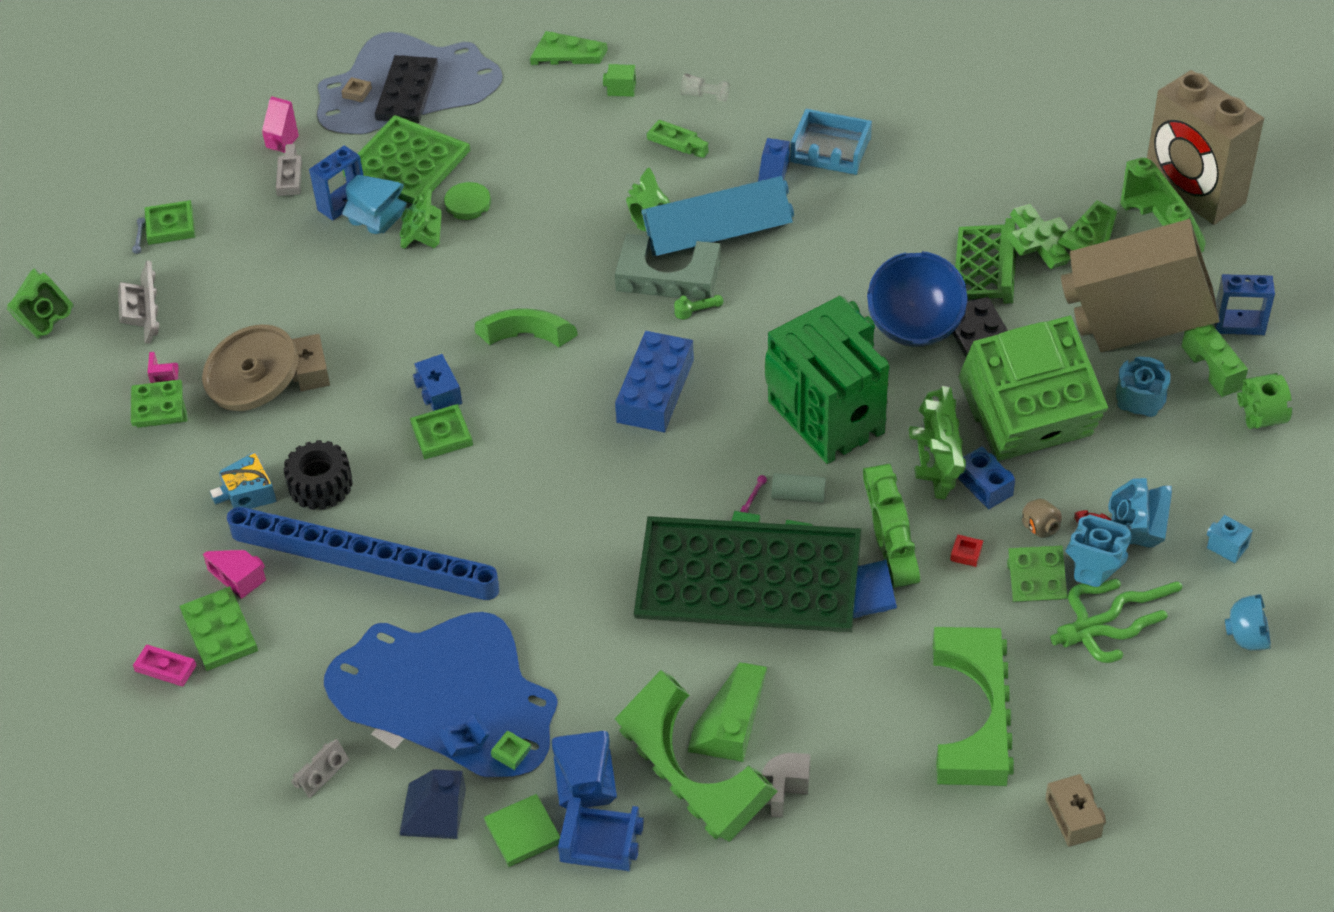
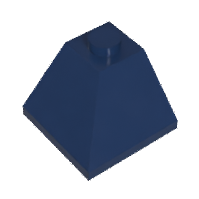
[400,769,466,839]

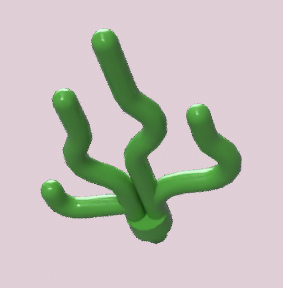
[1050,579,1182,663]

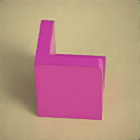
[147,352,179,383]

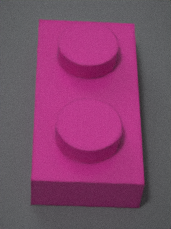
[133,644,197,687]

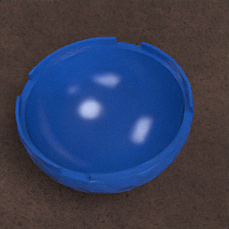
[867,251,968,347]

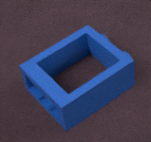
[309,145,364,221]
[1214,274,1275,335]

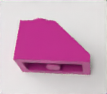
[262,96,299,153]
[203,550,266,599]

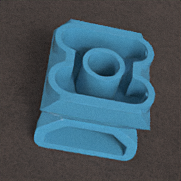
[342,175,407,234]
[1108,478,1172,548]
[1065,515,1133,587]

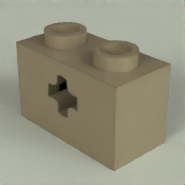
[292,334,330,391]
[1045,774,1106,847]

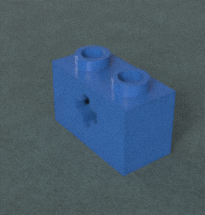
[413,354,463,411]

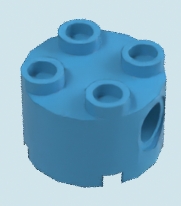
[1116,356,1170,417]

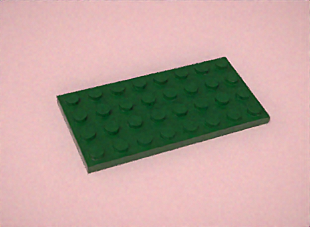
[634,516,862,633]

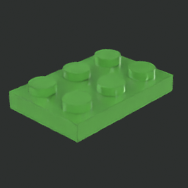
[179,586,258,671]

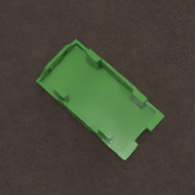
[908,386,966,500]

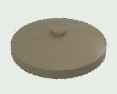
[202,324,299,411]

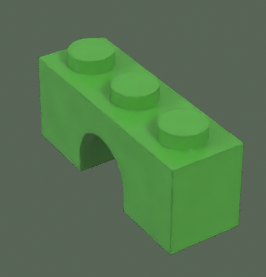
[1181,324,1248,397]

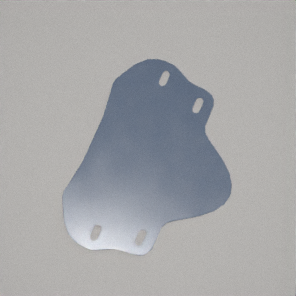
[317,32,503,134]

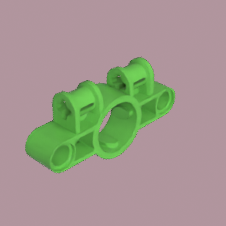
[863,464,920,588]

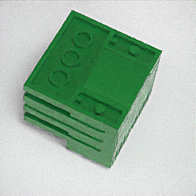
[765,295,890,464]

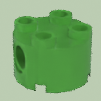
[1237,373,1292,429]

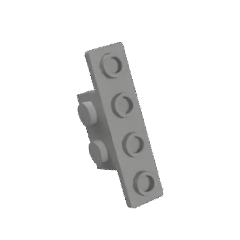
[118,260,159,344]

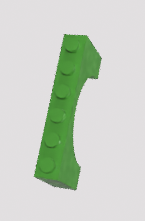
[933,627,1014,786]
[615,670,778,842]

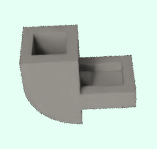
[762,753,810,818]

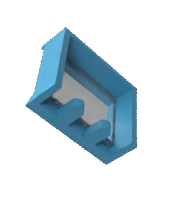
[790,109,872,175]

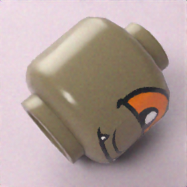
[1022,499,1062,538]

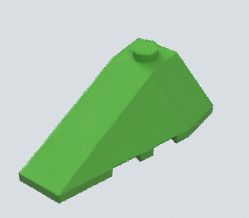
[688,662,767,762]

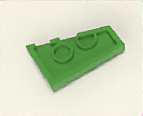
[530,31,608,65]
[1057,200,1117,251]

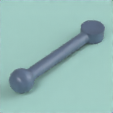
[132,218,146,254]

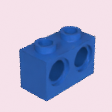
[958,446,1015,510]

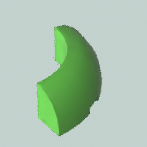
[474,308,578,347]

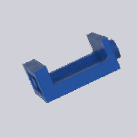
[558,797,644,871]

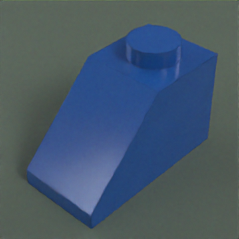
[758,138,790,181]

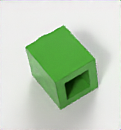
[603,64,636,97]

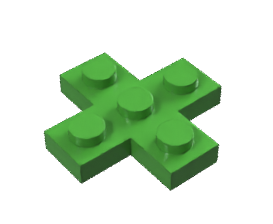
[1007,204,1071,269]

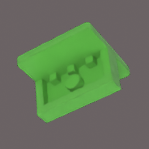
[399,188,442,249]
[131,380,188,428]

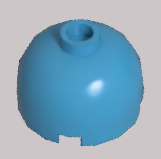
[1225,594,1271,651]

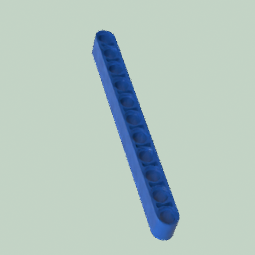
[227,507,500,600]

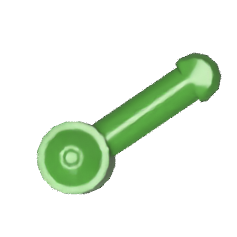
[674,295,724,320]

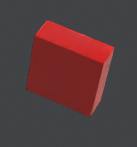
[950,534,983,567]

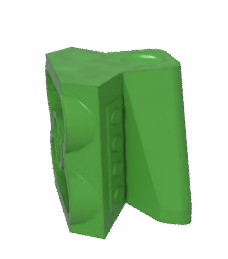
[6,268,74,339]

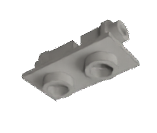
[291,739,349,798]

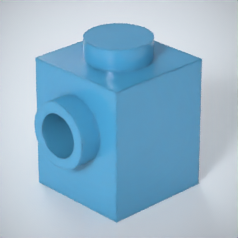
[1207,515,1253,563]

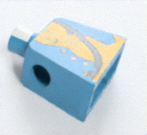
[209,452,277,509]

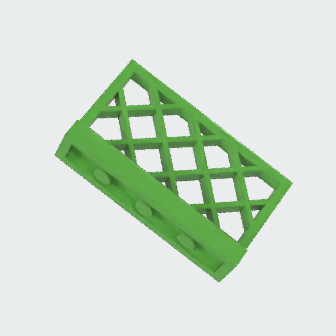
[955,218,1017,304]

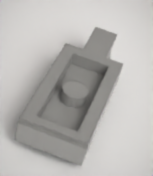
[276,144,302,196]

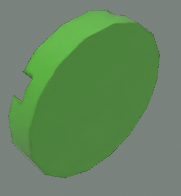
[444,182,491,220]

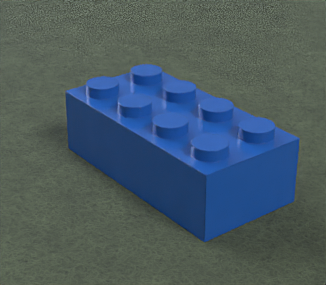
[615,330,694,433]

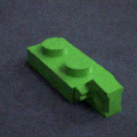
[646,119,709,158]

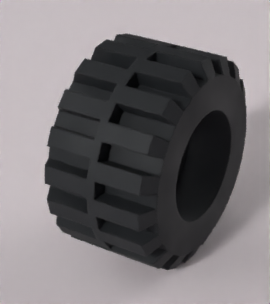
[283,440,353,510]

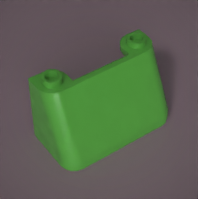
[1120,157,1206,252]

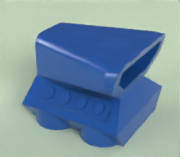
[552,731,617,809]

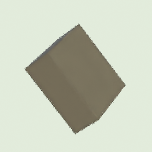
[341,77,372,102]

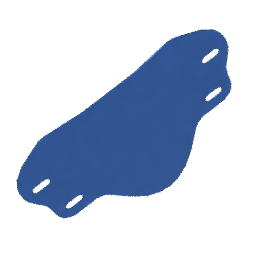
[324,612,558,777]

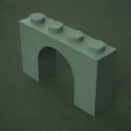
[615,233,721,300]

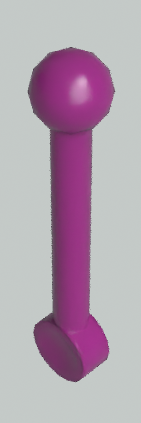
[740,475,767,513]

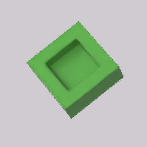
[491,730,531,770]

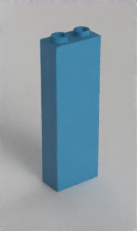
[641,176,794,256]

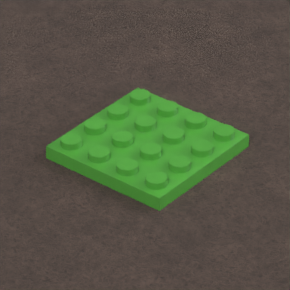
[342,115,470,204]

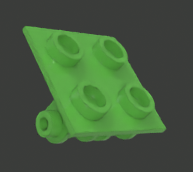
[1007,545,1067,602]

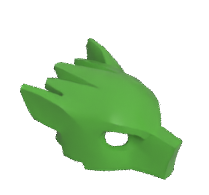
[626,167,670,231]

